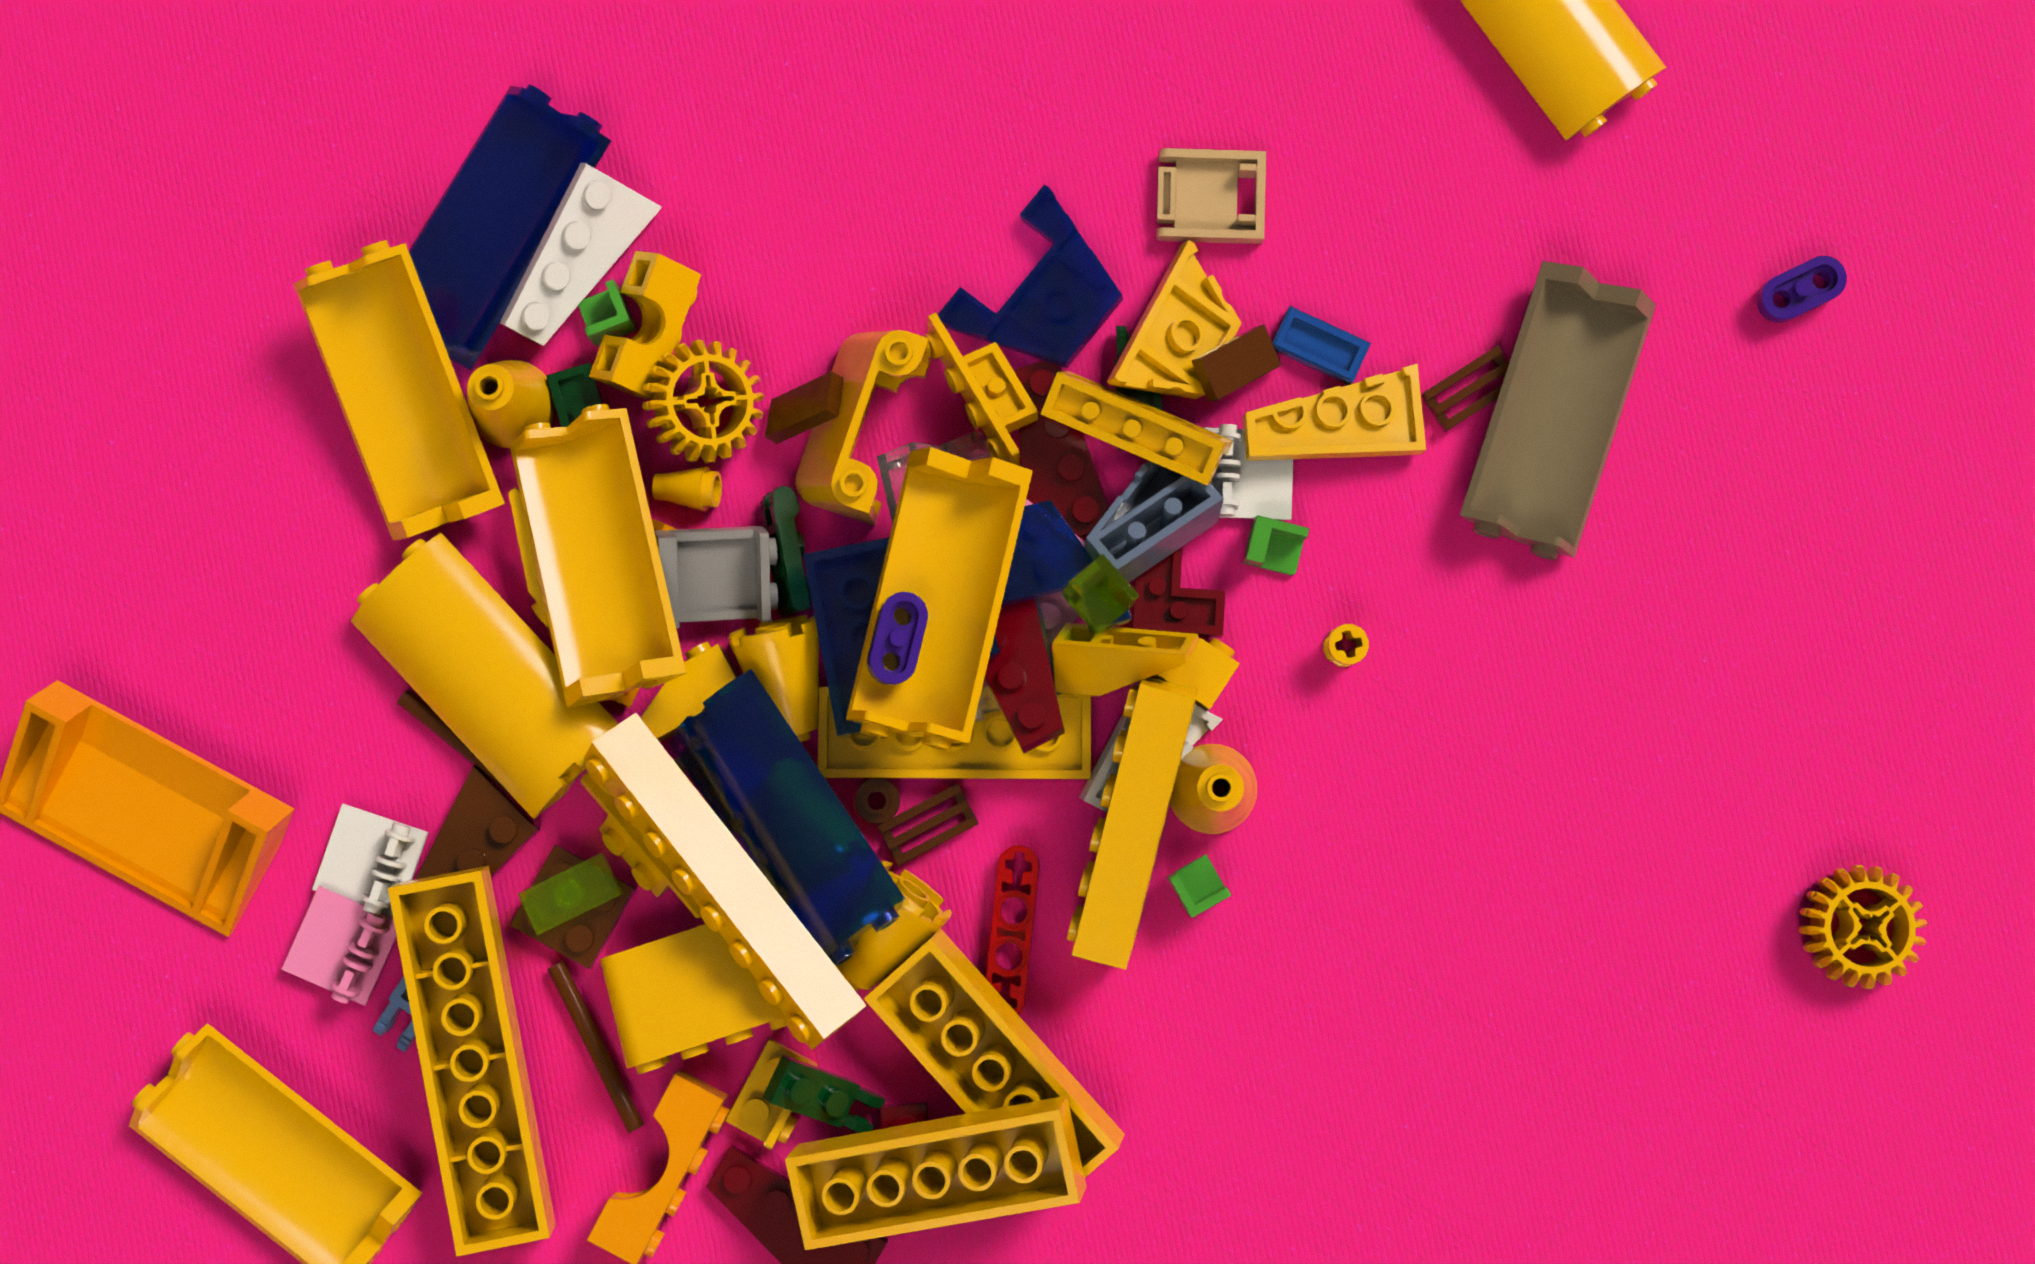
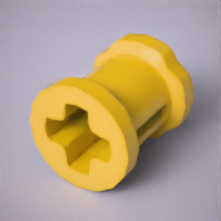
[1323,624,1369,667]

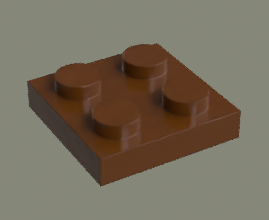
[510,845,637,969]

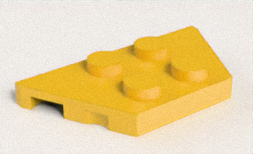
[1107,240,1242,399]

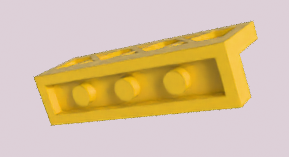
[1041,371,1233,485]

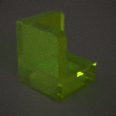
[1061,554,1139,634]

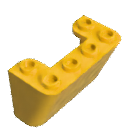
[600,924,788,1075]

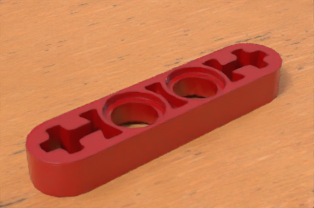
[986,845,1040,1015]

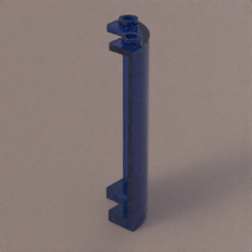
[409,84,611,370]
[669,669,905,967]

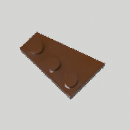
[416,766,540,879]

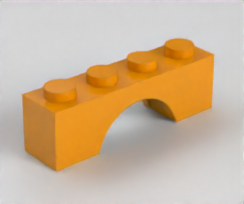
[587,1070,730,1264]

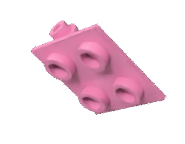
[282,886,397,1006]

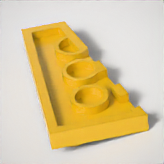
[1242,363,1426,461]

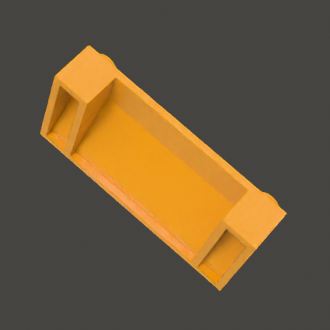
[0,680,294,937]

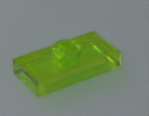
[518,853,623,935]

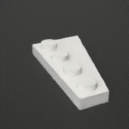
[500,163,662,346]

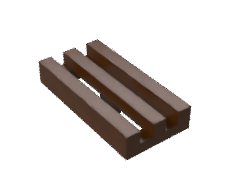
[1421,345,1509,432]
[878,784,979,866]

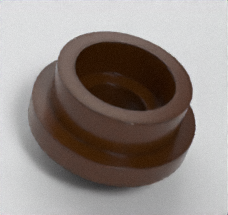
[855,778,900,823]

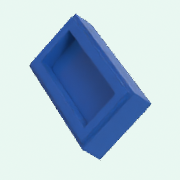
[1272,306,1371,385]

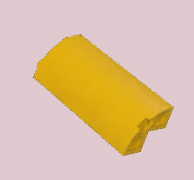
[1460,0,1667,140]
[293,240,505,541]
[510,404,686,707]
[846,447,1033,750]
[351,533,618,819]
[129,1023,422,1264]

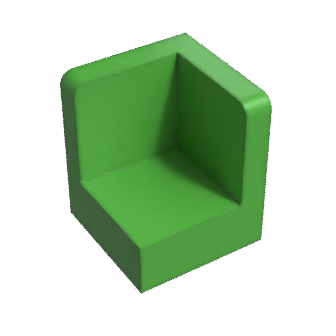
[578,279,637,346]
[1242,515,1309,576]
[1166,854,1231,918]

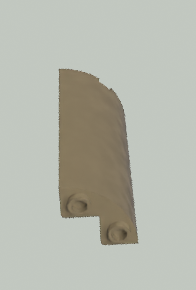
[1460,261,1656,560]

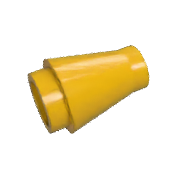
[652,466,722,511]

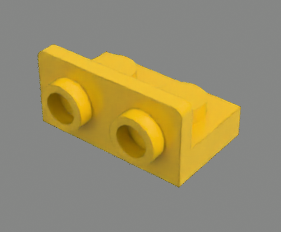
[725,1038,818,1150]

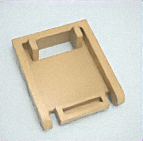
[1156,148,1266,244]

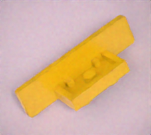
[924,312,1038,466]
[580,772,701,918]

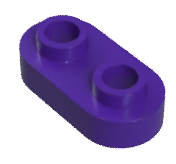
[1757,256,1847,323]
[867,592,928,685]

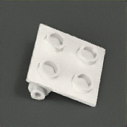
[1204,424,1293,520]
[312,803,429,917]

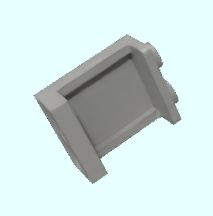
[654,526,778,628]

